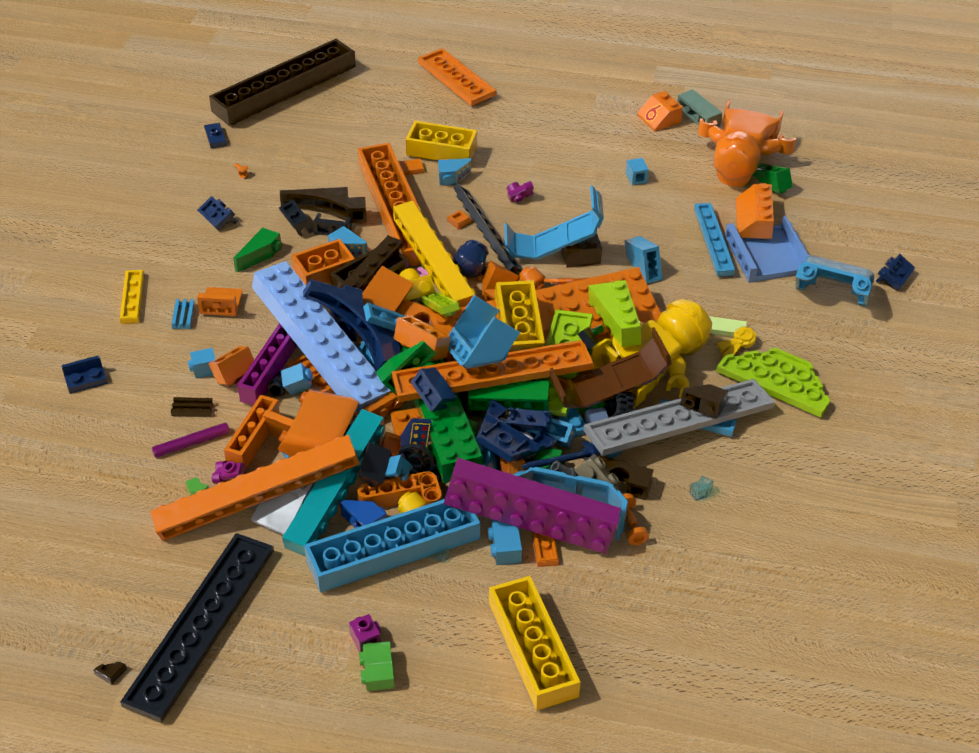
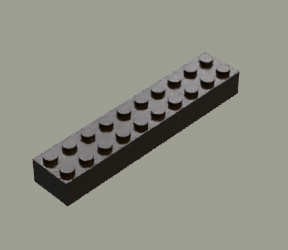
[209,38,356,126]

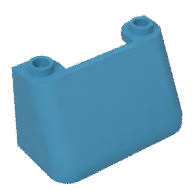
[796,255,875,307]

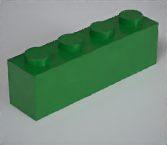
[468,380,549,411]

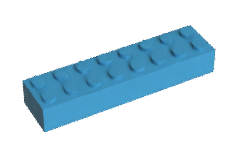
[304,499,480,593]

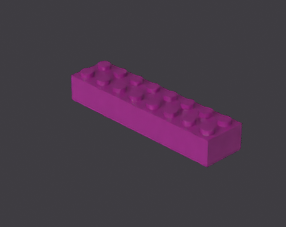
[444,458,621,554]

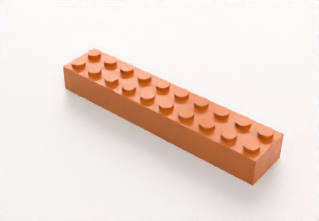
[357,142,421,267]

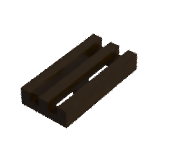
[171,397,213,417]

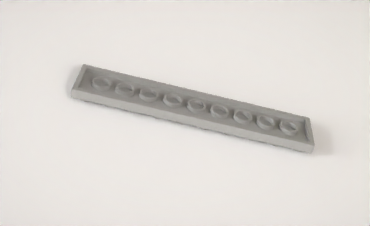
[583,379,775,456]

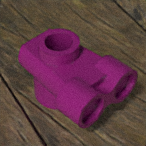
[506,181,534,203]
[211,461,246,484]

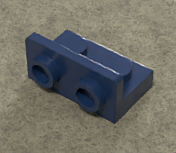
[197,196,237,231]
[875,254,915,290]
[61,355,108,394]

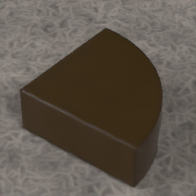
[93,662,127,685]

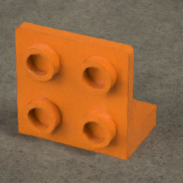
[197,287,243,316]

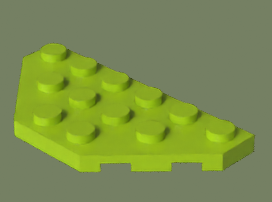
[716,348,830,418]

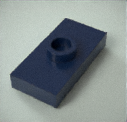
[204,123,226,148]

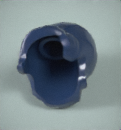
[453,240,489,278]

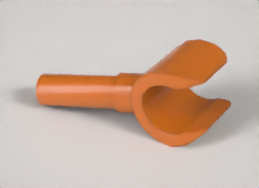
[234,163,249,178]

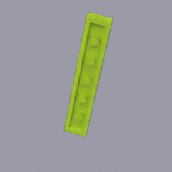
[420,291,460,316]

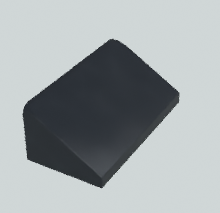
[359,442,391,487]

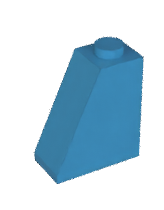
[625,236,663,284]

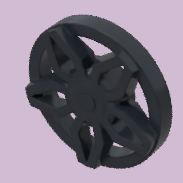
[397,444,435,474]

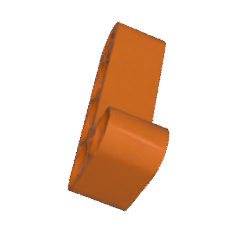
[357,472,442,508]

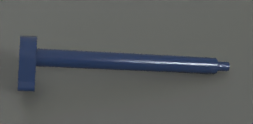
[522,441,599,469]

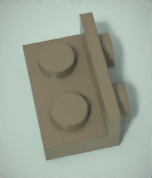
[574,454,621,491]

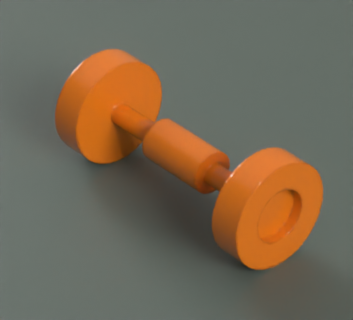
[622,493,649,545]

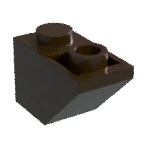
[680,384,728,419]

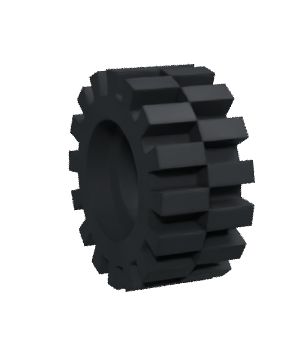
[604,392,635,418]

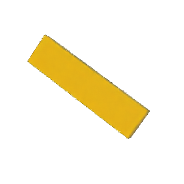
[119,270,145,324]

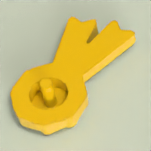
[716,326,756,358]

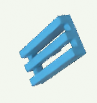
[171,299,195,329]

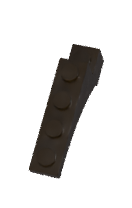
[280,187,367,223]

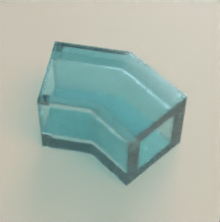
[689,476,714,501]

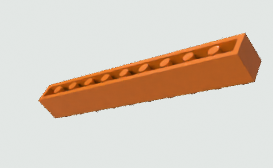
[150,435,360,541]

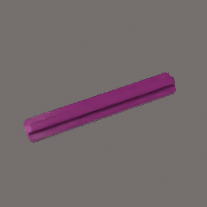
[152,422,230,458]

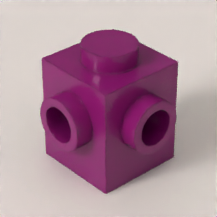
[349,614,381,652]

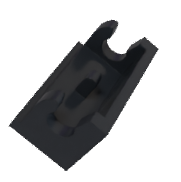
[279,200,313,237]
[313,213,353,236]

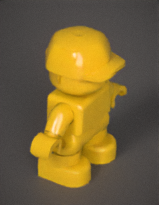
[591,299,712,408]

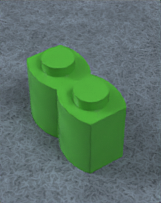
[359,641,394,691]

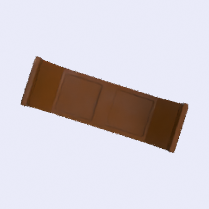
[550,327,672,409]

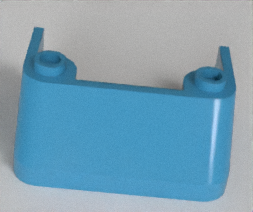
[448,295,520,369]

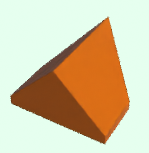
[481,260,520,299]

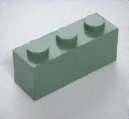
[677,89,722,127]

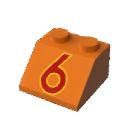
[637,91,683,131]

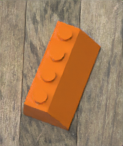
[736,183,774,239]

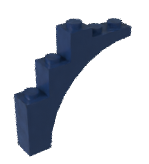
[303,279,400,371]

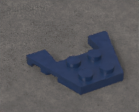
[476,400,557,462]

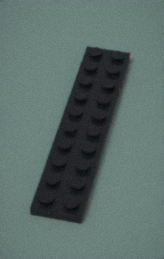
[120,533,274,723]

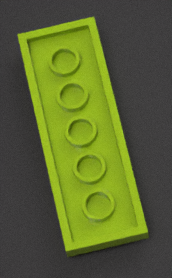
[536,310,593,417]

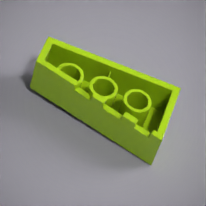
[588,280,641,347]

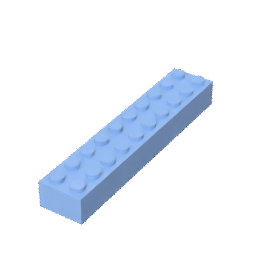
[252,261,391,413]

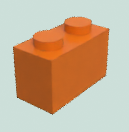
[208,346,254,386]

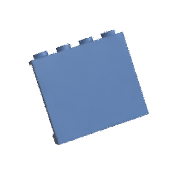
[725,215,810,282]

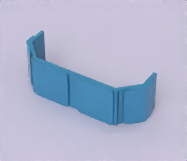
[504,185,604,260]
[513,467,628,540]

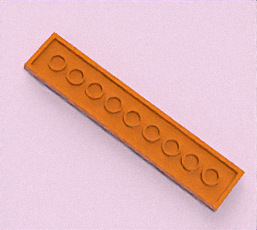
[392,340,593,402]

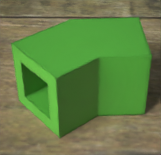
[185,477,208,496]

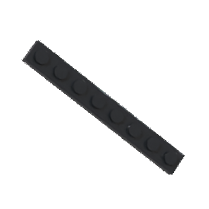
[453,184,523,275]

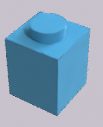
[626,158,649,185]
[188,348,215,378]
[281,363,313,395]

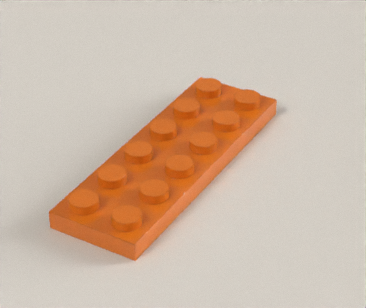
[418,48,496,106]

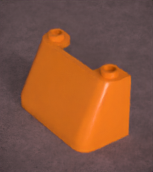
[278,390,359,457]

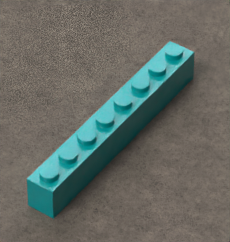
[282,409,386,557]

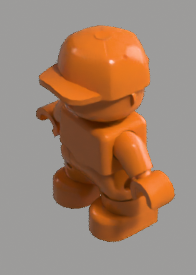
[698,100,796,187]

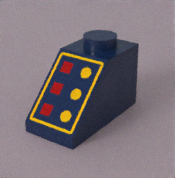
[400,418,431,457]

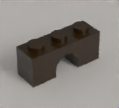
[596,455,654,500]

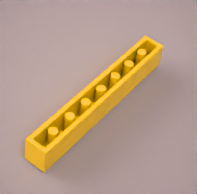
[393,200,476,307]

